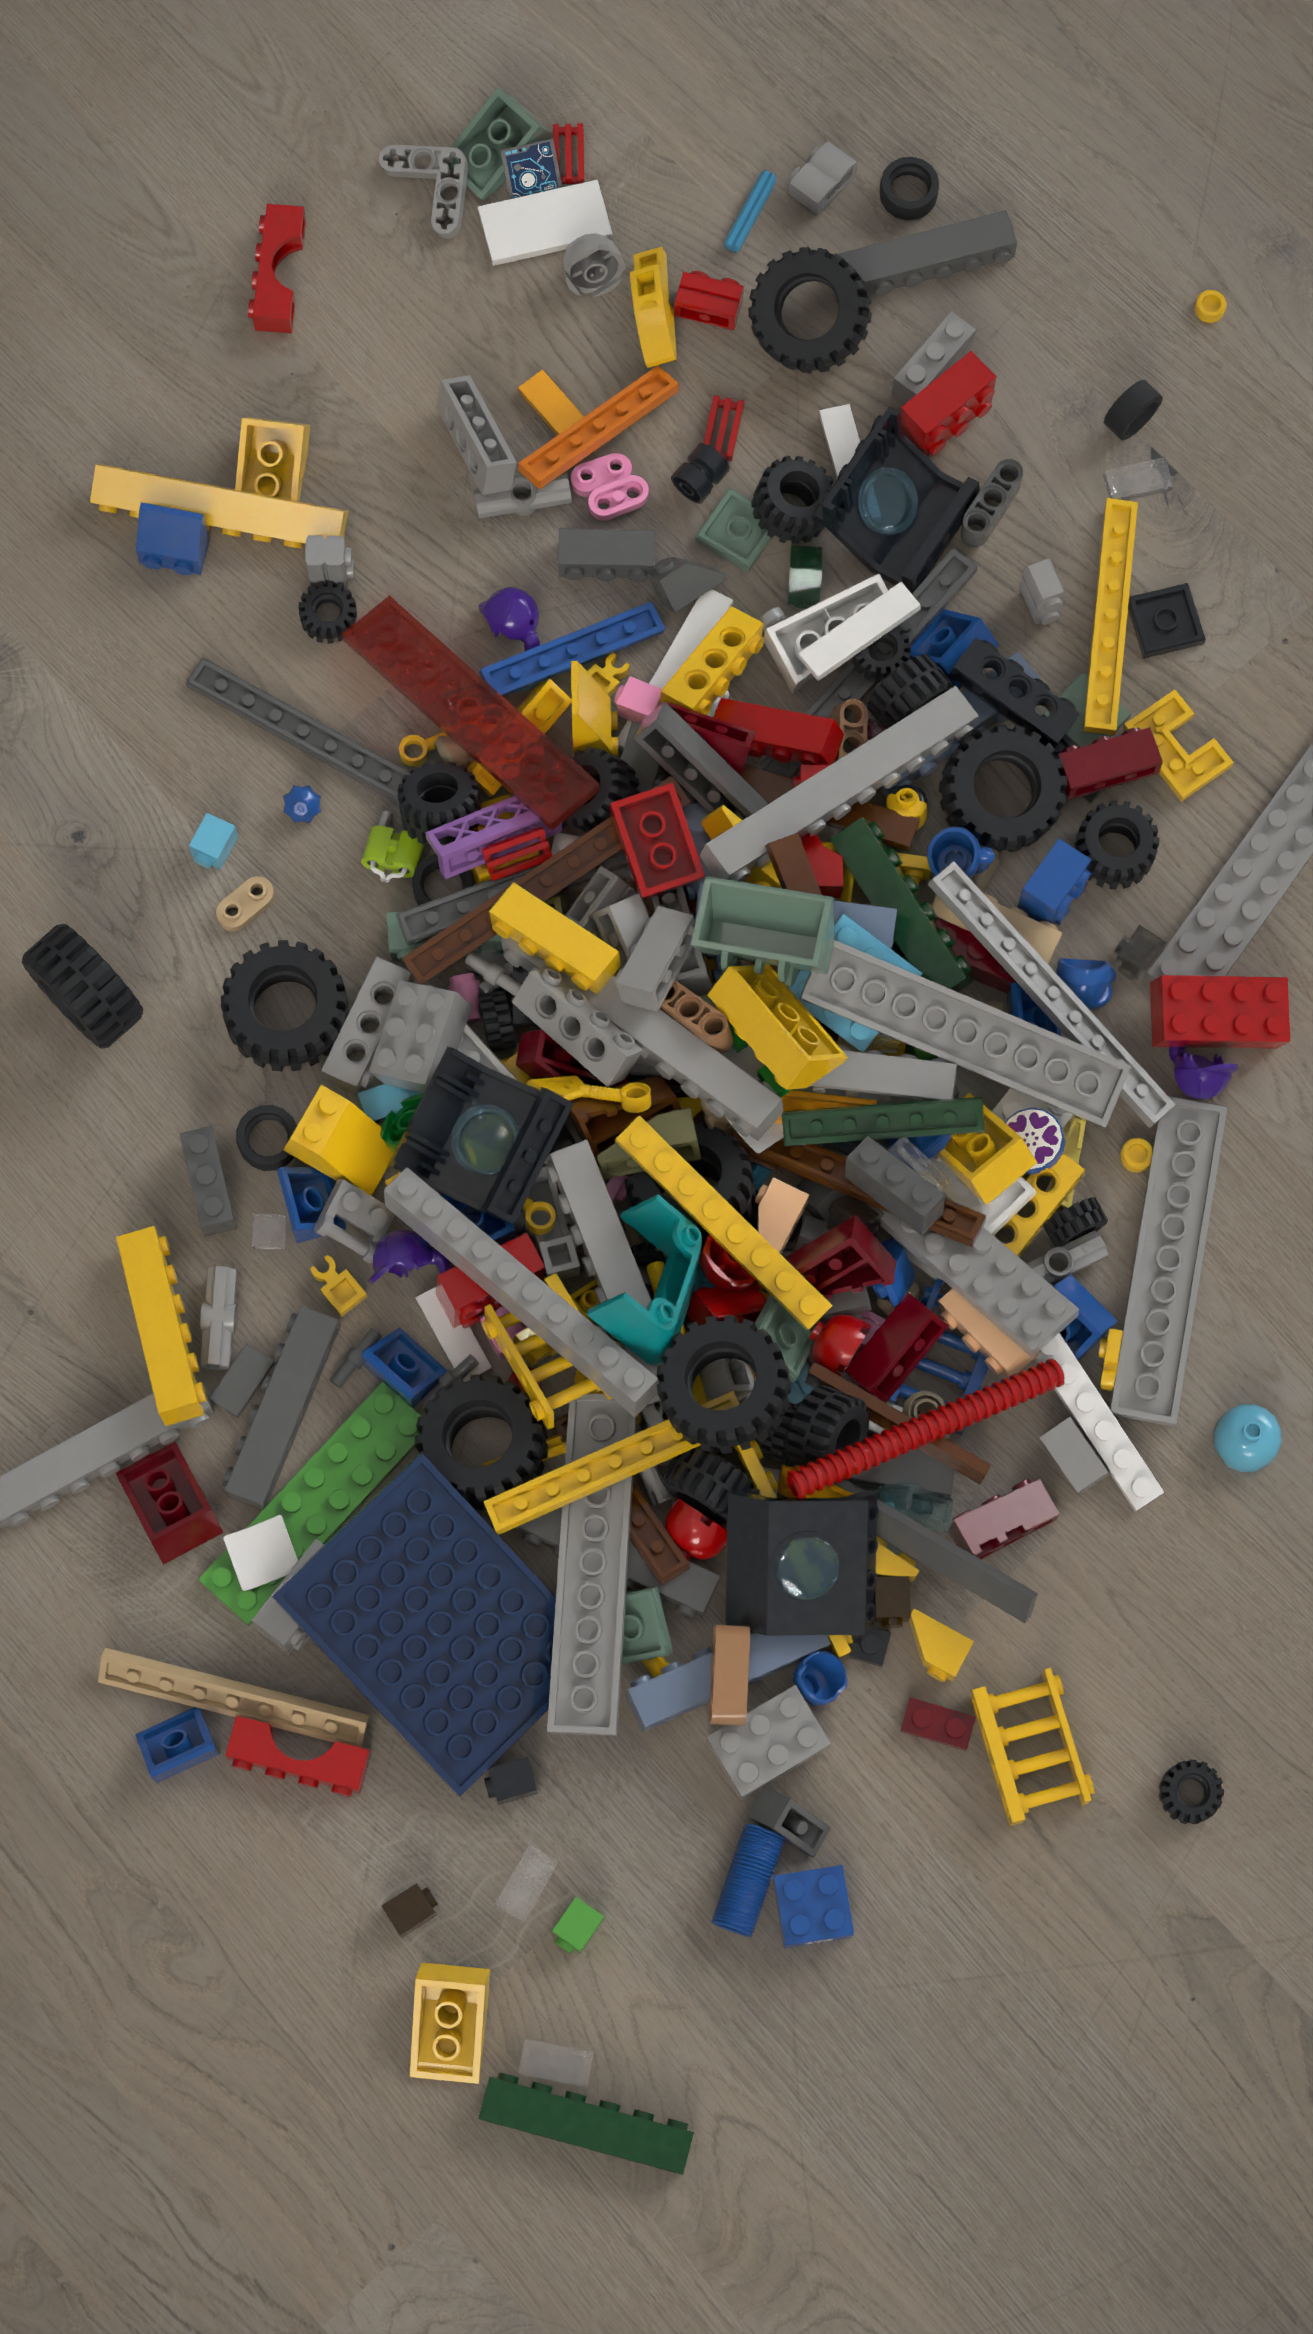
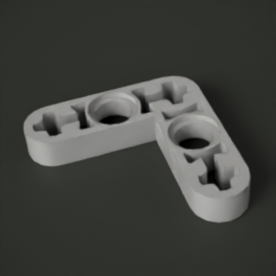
[378,145,469,239]

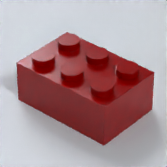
[900,351,997,457]
[609,782,705,900]
[436,1233,545,1329]

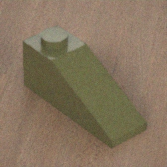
[597,1108,701,1180]

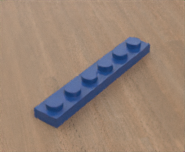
[479,601,665,701]

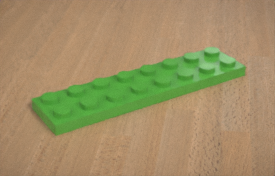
[198,1382,421,1626]

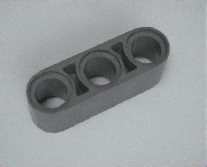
[960,459,1023,547]

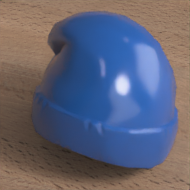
[927,827,995,879]
[1056,958,1117,1011]

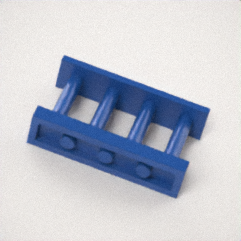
[888,1278,988,1436]

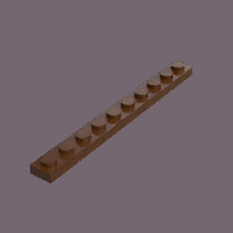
[402,775,691,985]

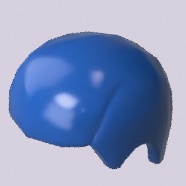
[793,1650,847,1706]

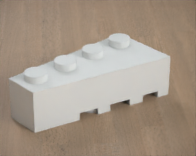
[764,574,888,694]

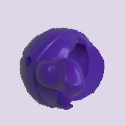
[478,587,540,652]
[1169,1047,1238,1099]
[368,1230,452,1284]

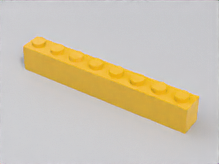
[90,464,349,548]

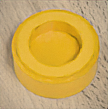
[1194,290,1227,323]
[1120,1138,1153,1173]

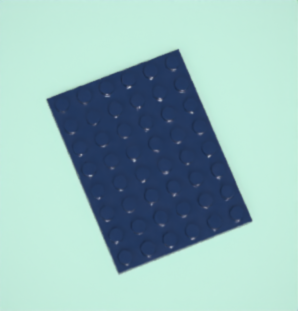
[271,1453,556,1797]

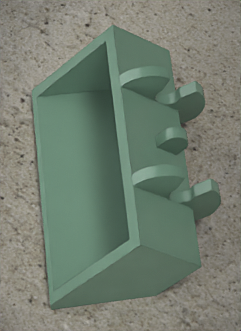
[691,876,834,986]

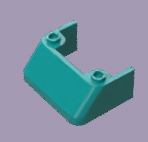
[587,1194,702,1367]

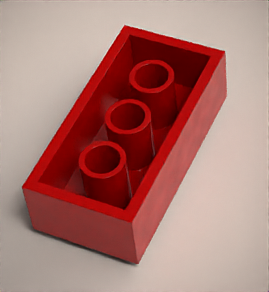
[1150,975,1290,1049]

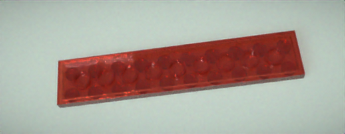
[342,595,601,831]

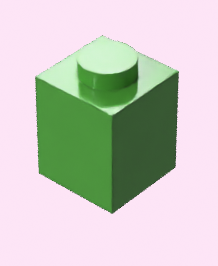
[552,1897,605,1954]

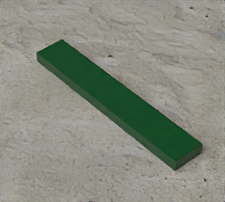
[782,1097,985,1146]

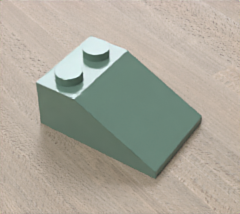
[447,87,553,201]

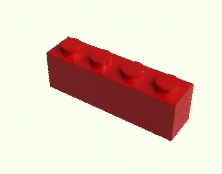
[714,698,845,765]

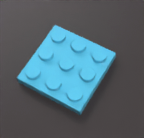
[788,914,923,1053]

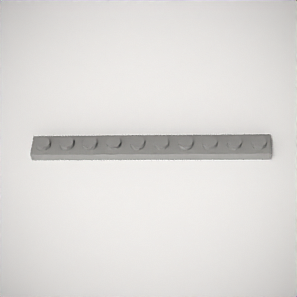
[928,862,1176,1128]

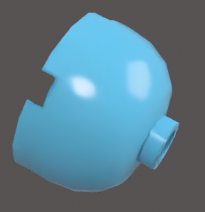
[1213,1404,1282,1472]

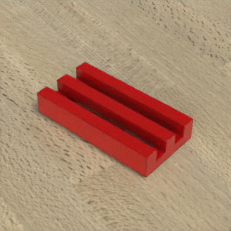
[553,123,584,184]
[703,395,744,462]
[481,827,553,881]

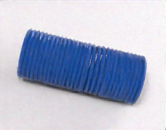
[711,1823,786,1937]

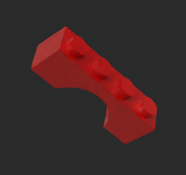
[248,203,306,334]
[792,765,843,898]
[225,1715,371,1797]

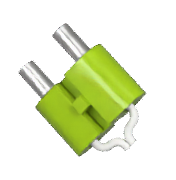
[361,811,424,883]

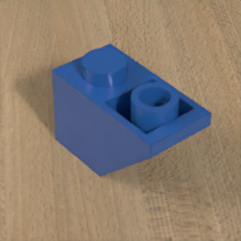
[867,1237,916,1307]

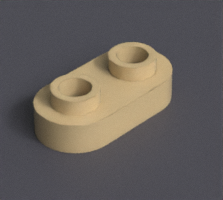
[216,876,275,932]

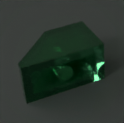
[788,545,822,609]

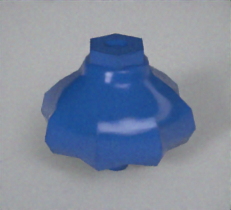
[283,785,321,823]

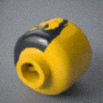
[886,784,928,830]

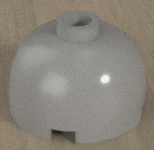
[562,233,626,297]

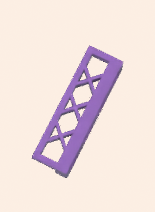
[425,785,563,879]

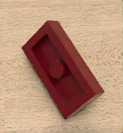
[900,1697,976,1751]

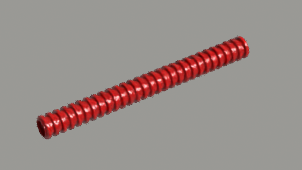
[787,1358,1065,1500]

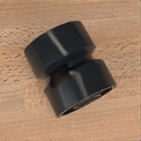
[671,443,730,504]

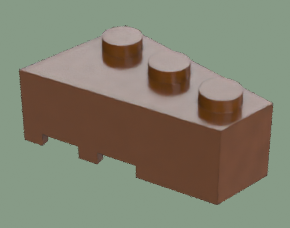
[569,1075,682,1167]

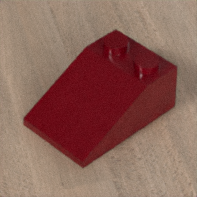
[115,1442,224,1565]

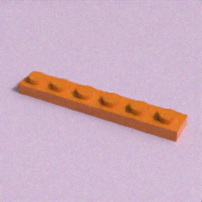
[518,365,679,490]

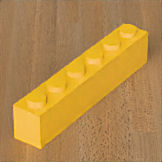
[116,1226,207,1426]

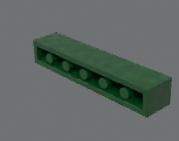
[830,817,973,992]
[478,2072,694,2175]

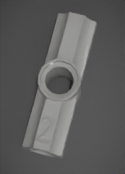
[474,474,572,519]
[1027,1230,1109,1285]
[200,1266,238,1371]

